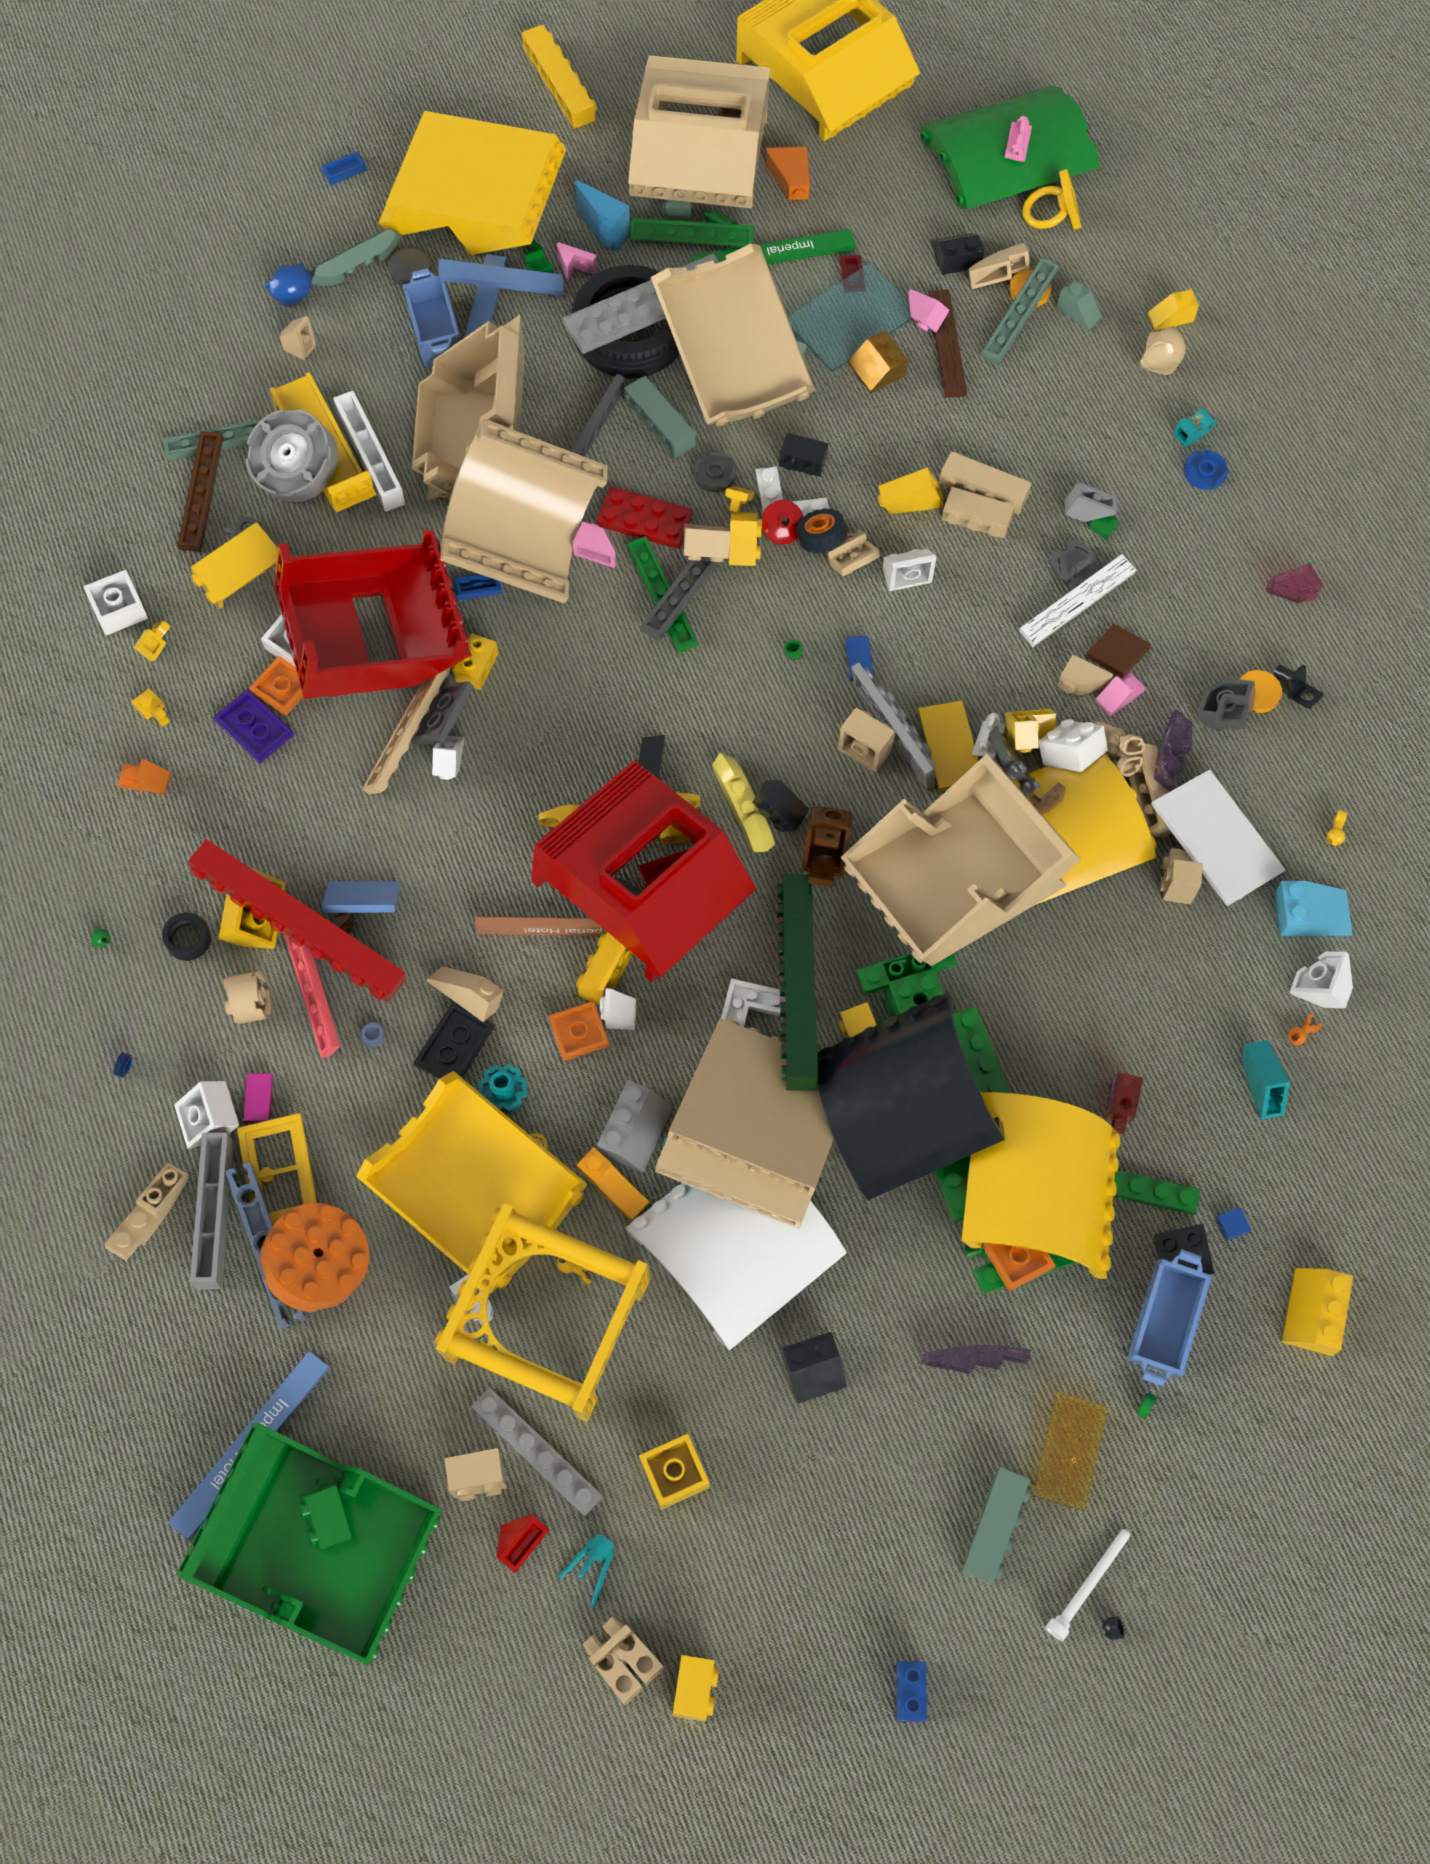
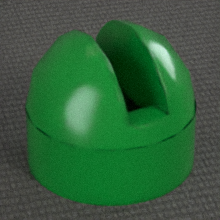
[784,640,803,660]
[91,927,110,947]

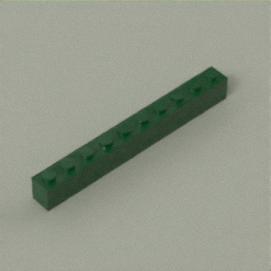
[777,874,818,1090]

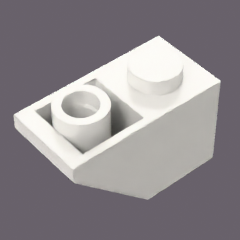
[600,988,636,1030]

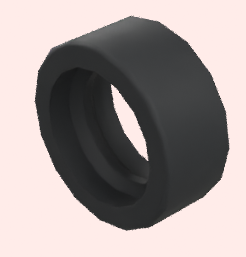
[162,912,211,961]

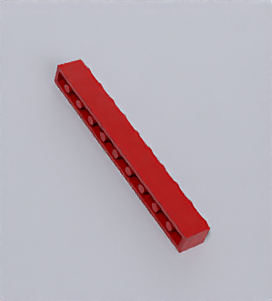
[188,839,406,1002]

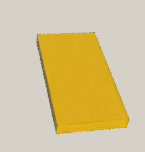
[917,701,979,792]

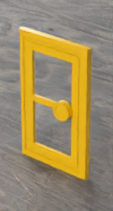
[237,1113,317,1224]

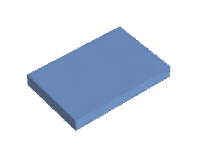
[322,881,400,913]

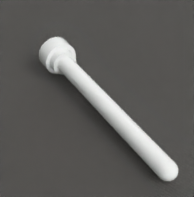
[1045,1529,1130,1642]

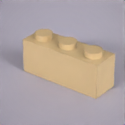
[942,487,1015,539]

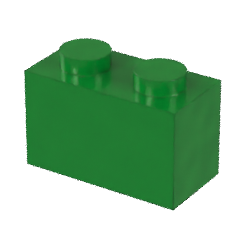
[298,1484,352,1550]

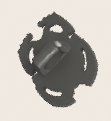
[1051,540,1103,591]

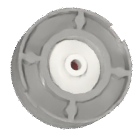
[245,409,338,502]

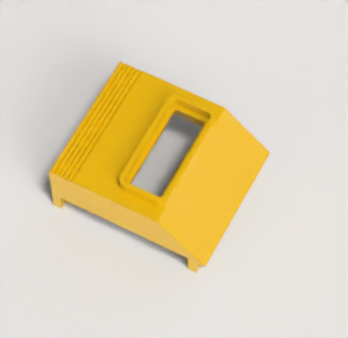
[736,0,920,141]

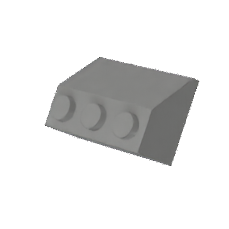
[597,1080,674,1173]

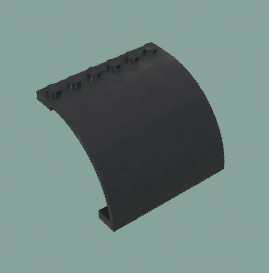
[817,992,1005,1200]

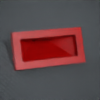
[496,1514,549,1573]

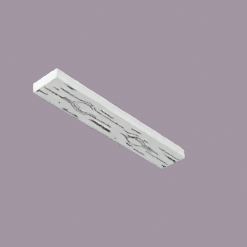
[1019,554,1136,647]

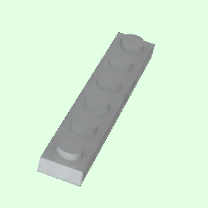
[471,1387,603,1517]

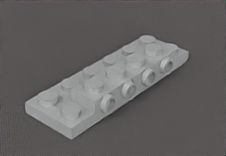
[851,662,937,791]

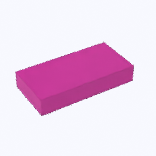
[243,1073,273,1124]

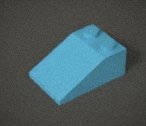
[1275,881,1353,936]

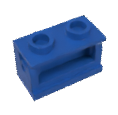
[896,1661,927,1722]

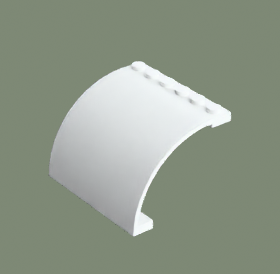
[626,1183,847,1351]

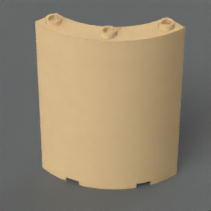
[651,243,815,427]

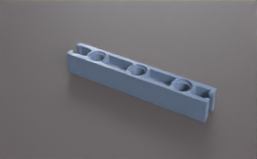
[225,1162,307,1329]

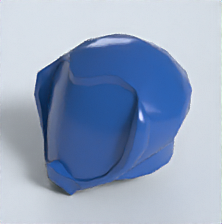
[265,262,312,306]

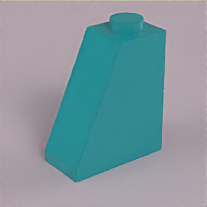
[1242,1040,1290,1120]

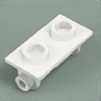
[972,713,1006,759]

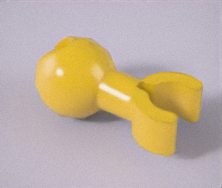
[1326,810,1348,846]
[557,1258,594,1285]

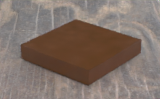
[1086,624,1151,678]

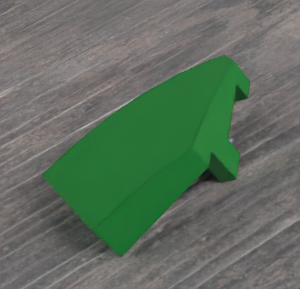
[525,240,555,274]

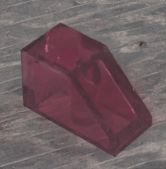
[1265,563,1323,603]

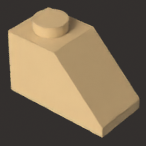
[279,316,316,360]
[1057,655,1114,696]

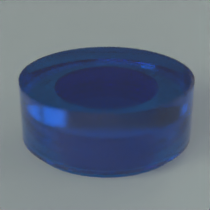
[113,1052,133,1078]

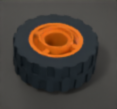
[796,508,847,553]

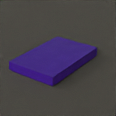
[213,689,294,764]

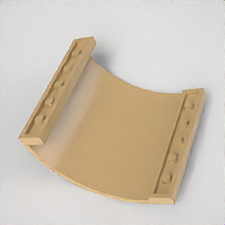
[440,419,608,604]

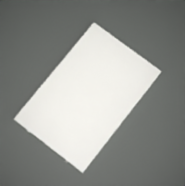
[1151,770,1286,906]

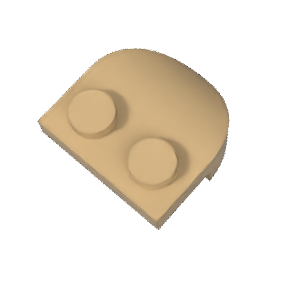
[826,530,880,576]

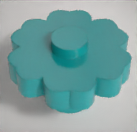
[478,1064,528,1113]

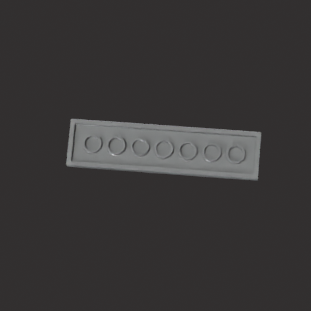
[562,254,719,354]

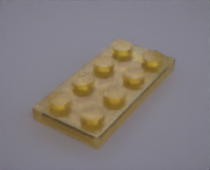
[1032,1392,1108,1512]

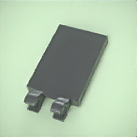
[989,728,1040,797]

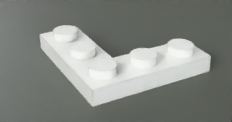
[755,466,829,526]
[721,978,785,1027]

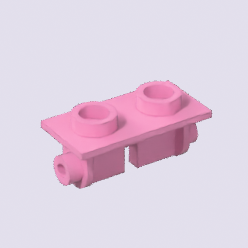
[1004,116,1032,162]

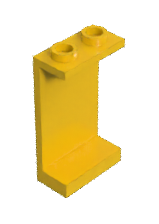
[190,522,278,609]

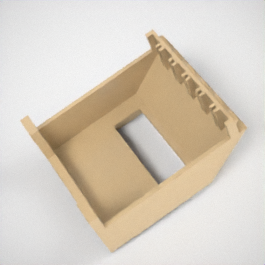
[628,55,770,208]

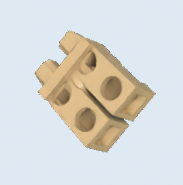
[583,1617,665,1706]

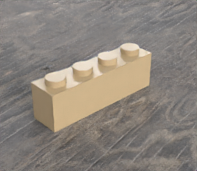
[939,451,1032,515]
[1129,743,1173,838]

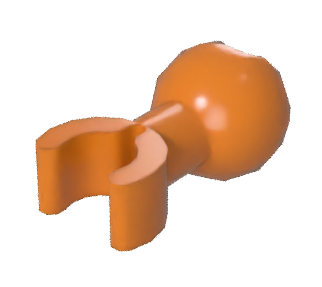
[1287,1014,1323,1046]

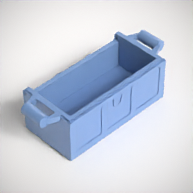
[402,268,461,369]
[1126,1249,1212,1386]

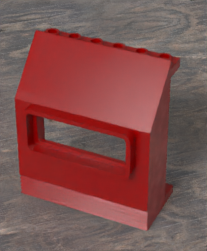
[274,530,472,699]
[531,760,756,983]

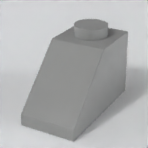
[1065,482,1117,522]

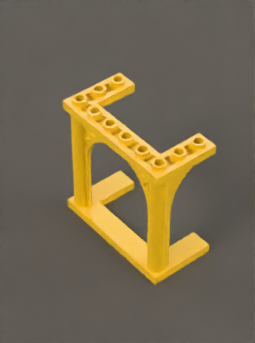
[435,1203,651,1423]

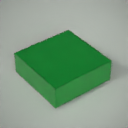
[1089,516,1120,540]

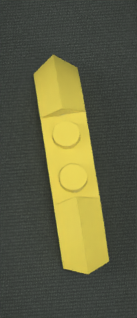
[712,753,775,852]

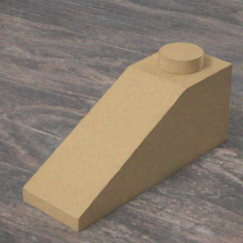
[427,966,504,1022]

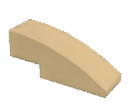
[969,243,1030,289]

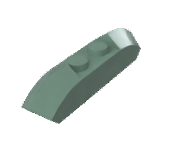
[310,229,401,286]

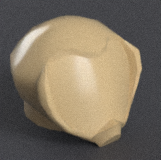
[1139,328,1186,375]

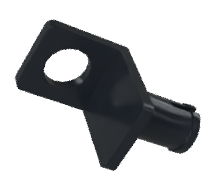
[1273,664,1323,709]

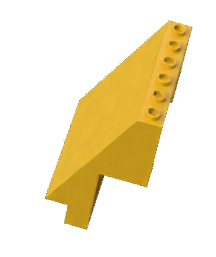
[379,111,566,255]

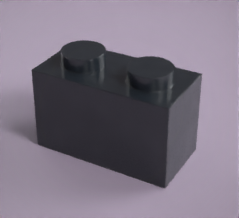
[779,433,829,477]
[752,780,809,832]

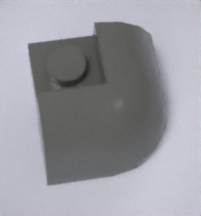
[1197,678,1255,731]

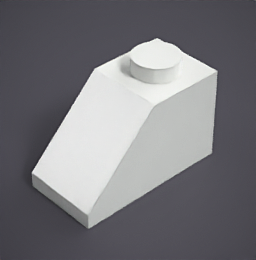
[432,736,464,779]

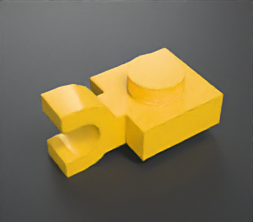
[133,620,170,662]
[131,688,170,727]

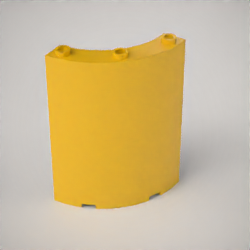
[1013,753,1157,904]
[356,1071,587,1294]

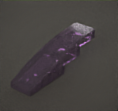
[1154,710,1192,791]
[920,1345,1031,1375]

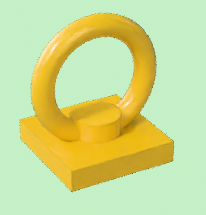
[1022,169,1082,230]

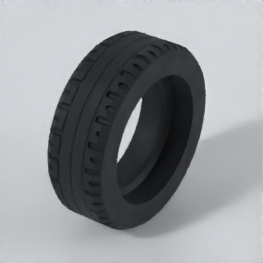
[572,265,680,378]

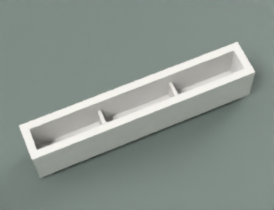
[333,391,405,512]

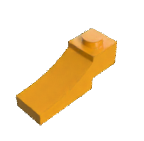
[576,1147,650,1222]

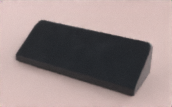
[638,735,665,779]

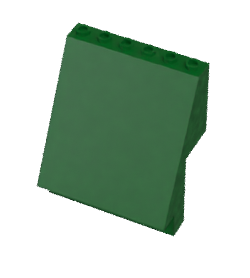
[175,1423,442,1666]

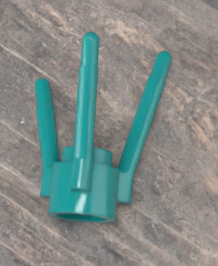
[558,1534,615,1607]

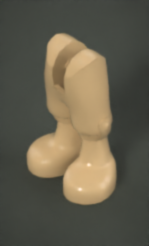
[1094,721,1145,777]

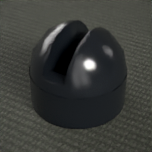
[1102,1616,1125,1640]

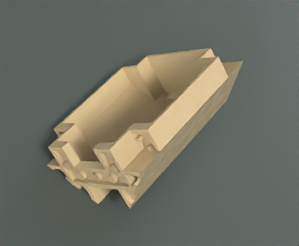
[412,315,525,501]

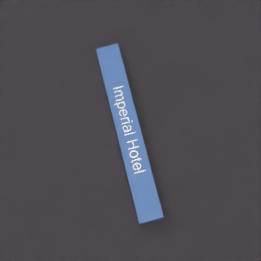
[168,1351,330,1540]

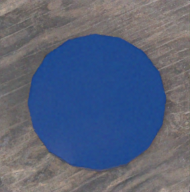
[1184,450,1228,490]

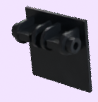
[1154,1224,1215,1275]

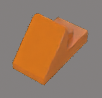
[118,759,171,794]

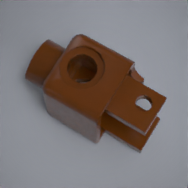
[802,806,853,887]

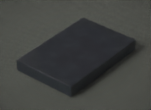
[414,1003,494,1079]

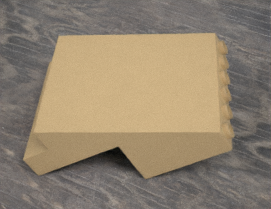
[841,754,1081,966]
[655,1018,834,1229]

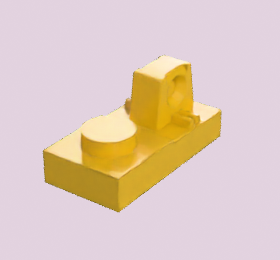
[725,486,755,513]

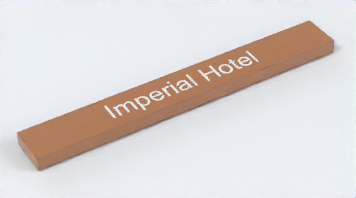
[475,916,607,936]

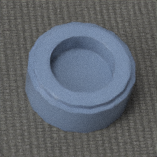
[360,1022,386,1048]

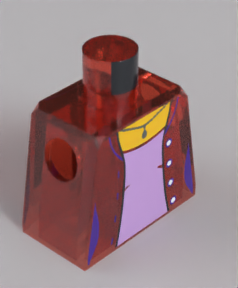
[1105,1072,1143,1134]

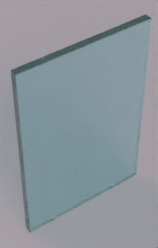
[787,263,913,372]

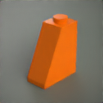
[766,147,810,200]

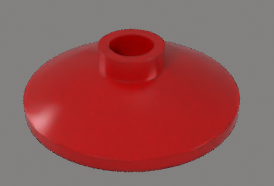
[761,500,803,545]

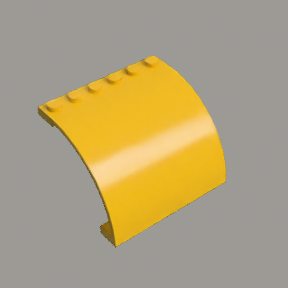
[962,1092,1120,1279]

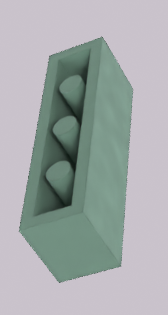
[624,376,696,459]
[961,1467,1032,1585]

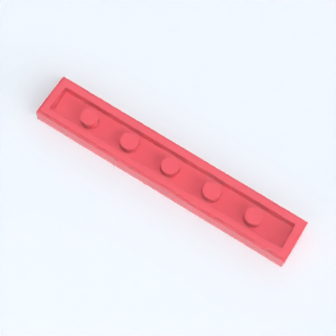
[284,933,340,1058]

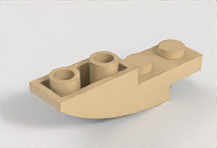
[105,1163,189,1261]

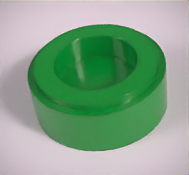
[1137,1392,1158,1419]

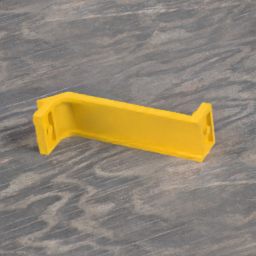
[270,372,377,512]

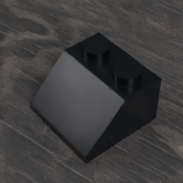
[931,233,984,275]
[781,1332,847,1403]

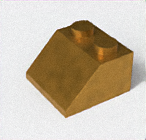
[848,330,908,394]

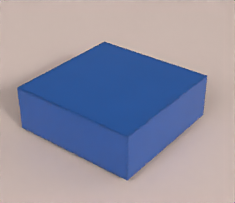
[1216,1207,1251,1241]

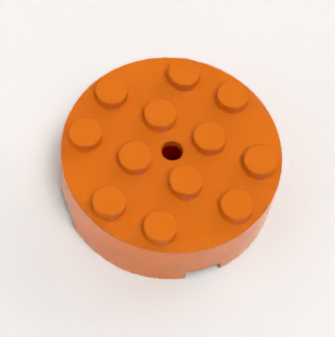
[260,1203,370,1312]

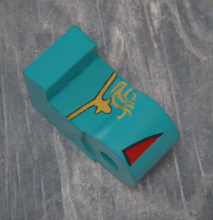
[1173,408,1217,448]

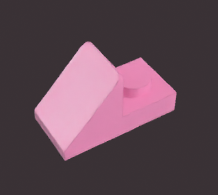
[557,242,597,280]
[1095,672,1146,716]

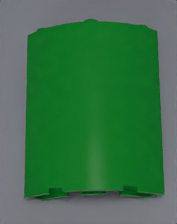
[920,86,1100,209]

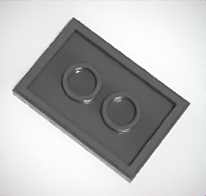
[411,681,474,745]

